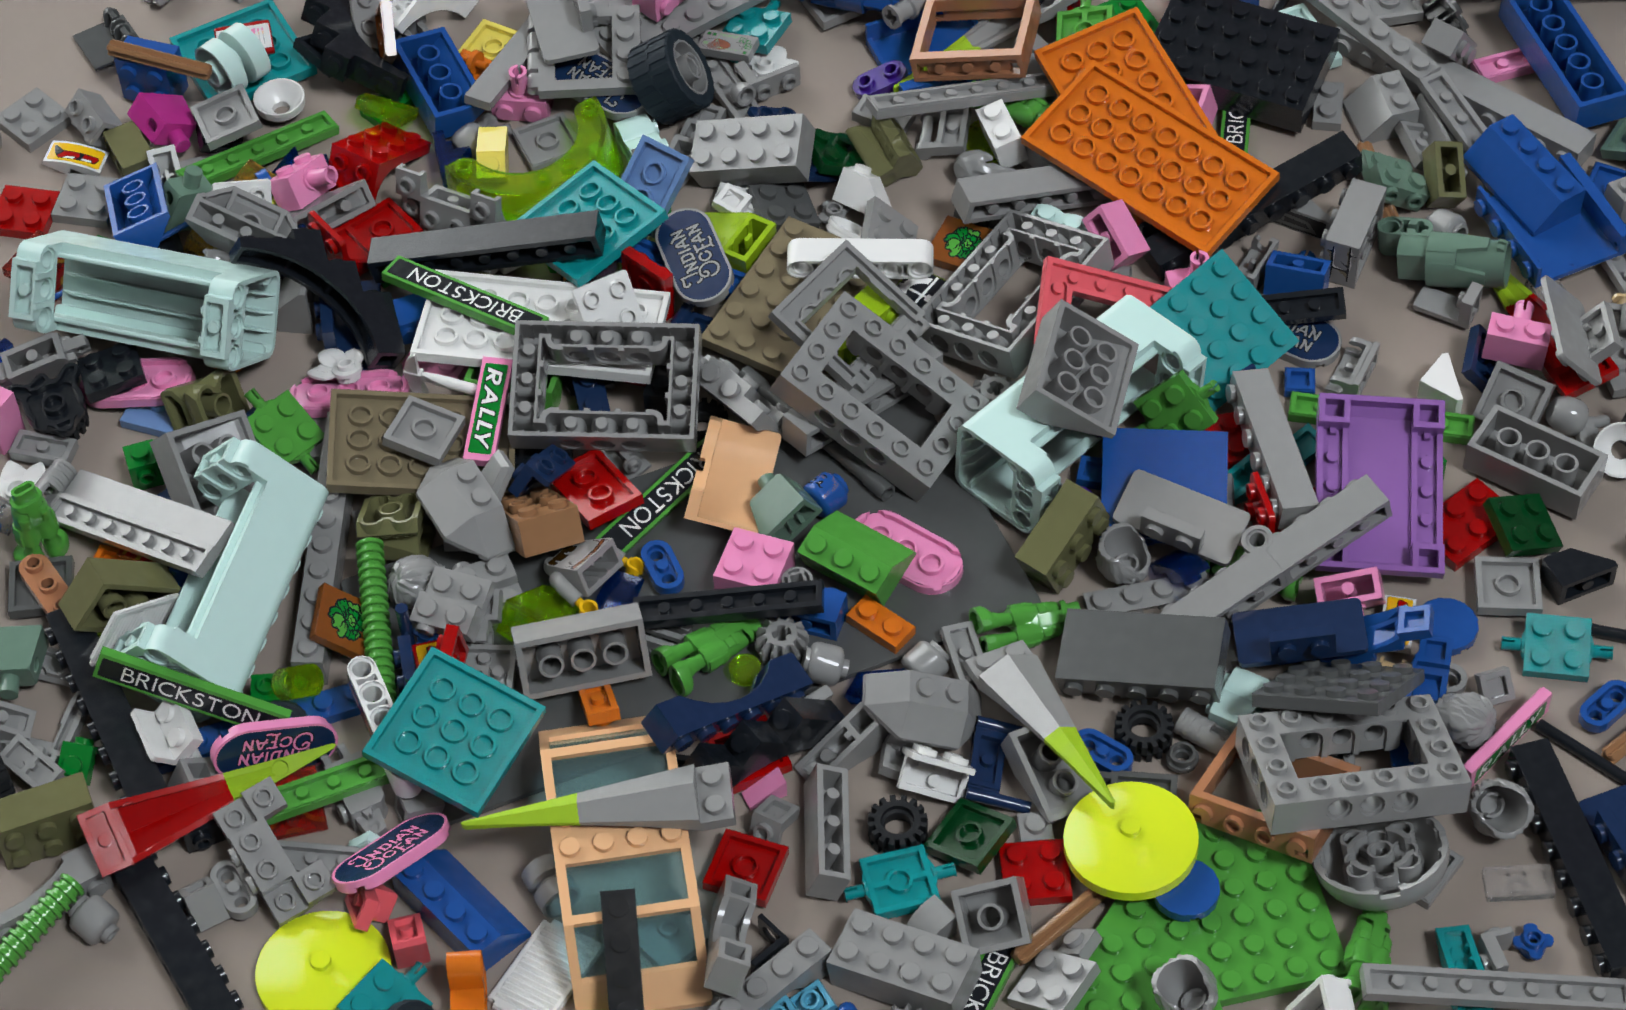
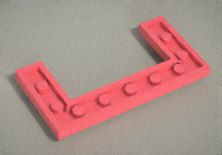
[1033,256,1172,344]

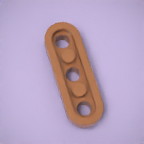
[19,554,68,614]

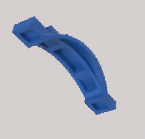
[1279,604,1434,665]
[1389,635,1454,767]

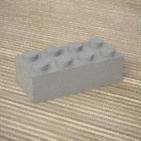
[689,113,816,188]
[1463,404,1608,520]
[510,602,652,700]
[826,908,983,1010]

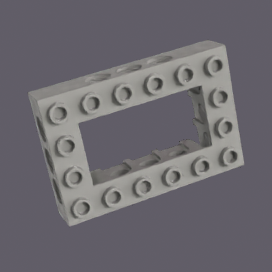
[921,209,1114,379]
[769,290,991,503]
[507,320,702,452]
[1235,694,1472,835]

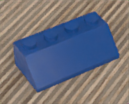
[392,27,485,141]
[1463,114,1586,237]
[103,162,170,248]
[392,849,531,971]

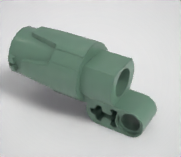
[1377,216,1512,289]

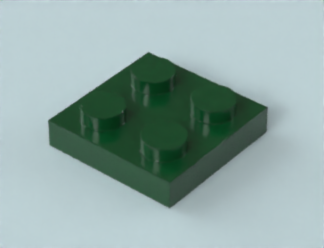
[812,128,865,177]
[1483,493,1563,558]
[924,797,1017,875]

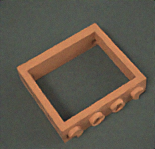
[909,0,1042,82]
[1189,726,1361,864]

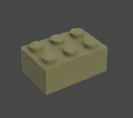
[1015,479,1110,594]
[58,557,181,632]
[0,772,95,870]

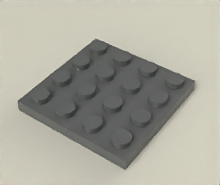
[1252,659,1425,716]

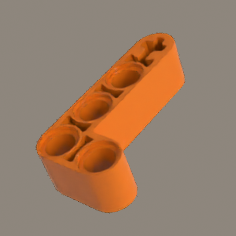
[446,949,488,1010]

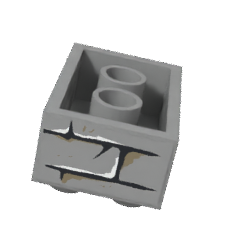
[1319,178,1387,289]

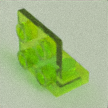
[496,585,579,642]

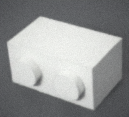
[975,99,1028,167]

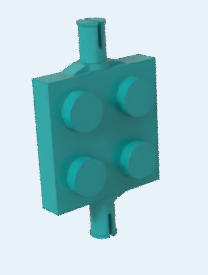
[722,0,792,63]
[1501,613,1614,682]
[843,844,957,919]
[335,958,433,1010]

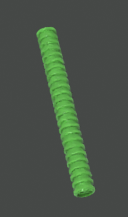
[355,537,397,704]
[0,873,85,984]

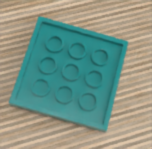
[169,0,318,101]
[517,160,669,287]
[1150,249,1299,412]
[362,647,546,818]

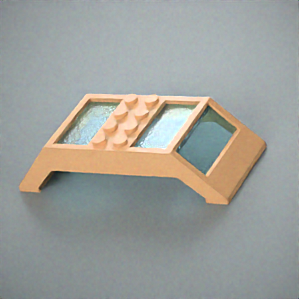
[538,716,713,1010]

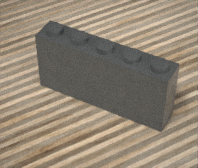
[1055,608,1231,705]

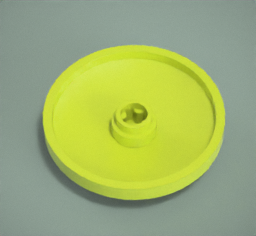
[1063,781,1199,901]
[255,911,392,1010]

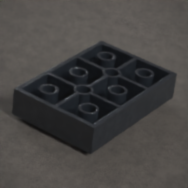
[1154,0,1340,133]

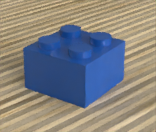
[114,35,189,101]

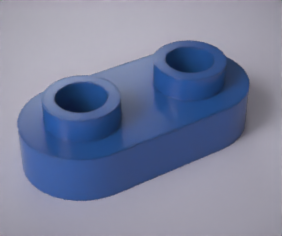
[641,540,685,595]
[1578,680,1626,733]
[1078,728,1133,772]

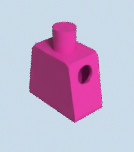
[127,92,196,153]

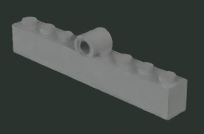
[1159,474,1392,625]

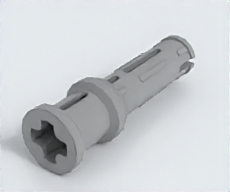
[882,0,926,29]

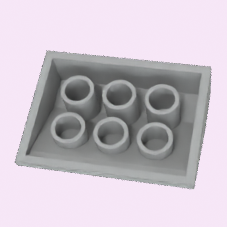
[1016,299,1139,439]
[149,409,256,515]

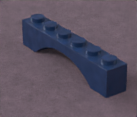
[641,652,813,755]

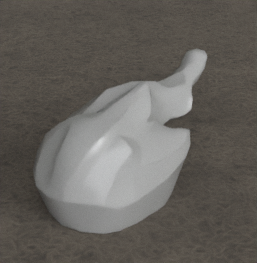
[954,149,1016,179]

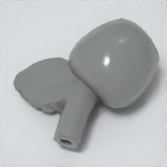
[451,112,512,161]
[1545,396,1610,448]

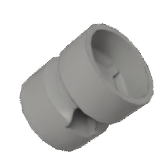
[521,854,581,918]

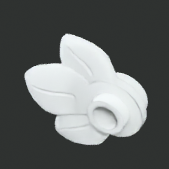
[747,45,799,77]
[307,348,364,384]
[0,460,46,506]

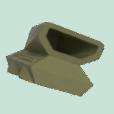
[846,115,923,188]
[161,368,250,430]
[356,492,436,561]

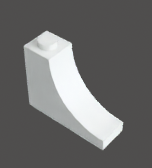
[392,0,479,34]

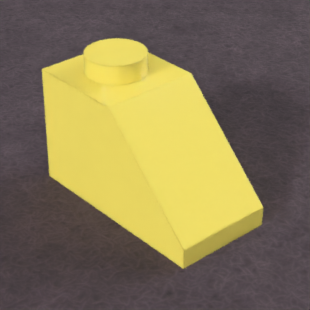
[476,126,509,185]

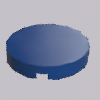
[1419,598,1479,656]
[1154,860,1220,922]

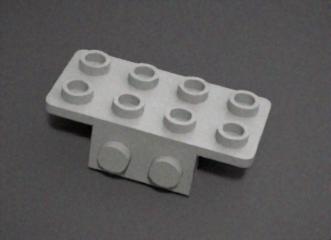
[525,0,600,65]
[1540,275,1622,387]
[1113,469,1250,567]

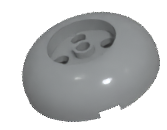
[1313,816,1450,911]

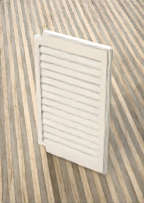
[89,593,179,667]
[487,919,604,1010]

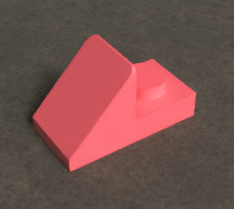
[344,884,398,932]
[387,912,431,969]

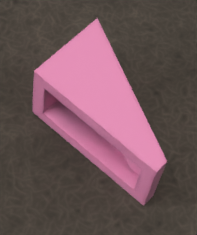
[741,767,787,810]

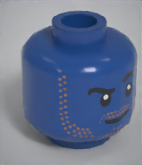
[803,472,849,518]

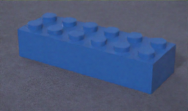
[1498,0,1626,128]

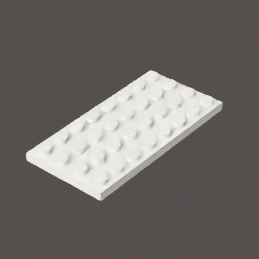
[410,269,671,384]

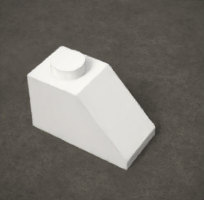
[832,163,892,214]

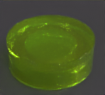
[729,654,761,687]

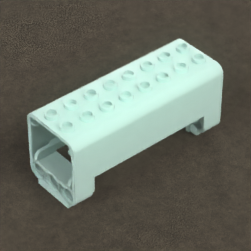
[8,230,280,371]
[955,295,1207,534]
[113,437,329,723]

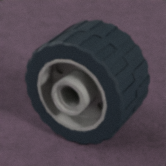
[627,28,714,125]

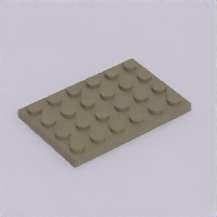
[702,216,867,378]
[326,389,515,496]

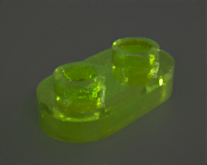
[271,663,324,700]

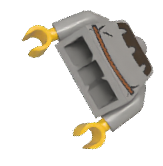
[544,538,644,614]

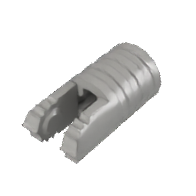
[35,458,77,505]
[1174,707,1231,755]

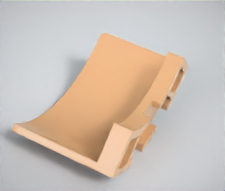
[684,416,782,533]

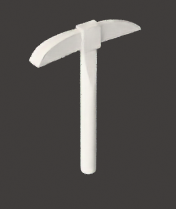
[403,354,510,405]

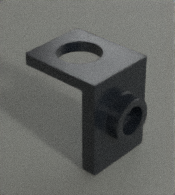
[751,913,789,974]

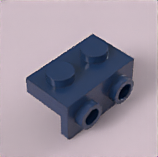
[1461,324,1512,393]
[508,444,575,498]

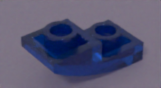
[1150,550,1210,586]
[595,571,644,610]

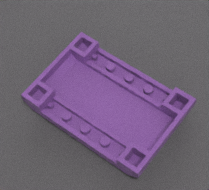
[1315,393,1445,579]

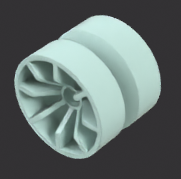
[195,22,271,93]

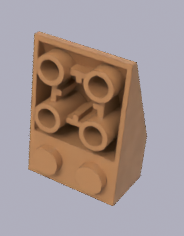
[501,486,585,558]

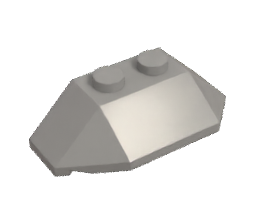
[184,186,298,253]
[416,457,515,561]
[862,670,982,751]

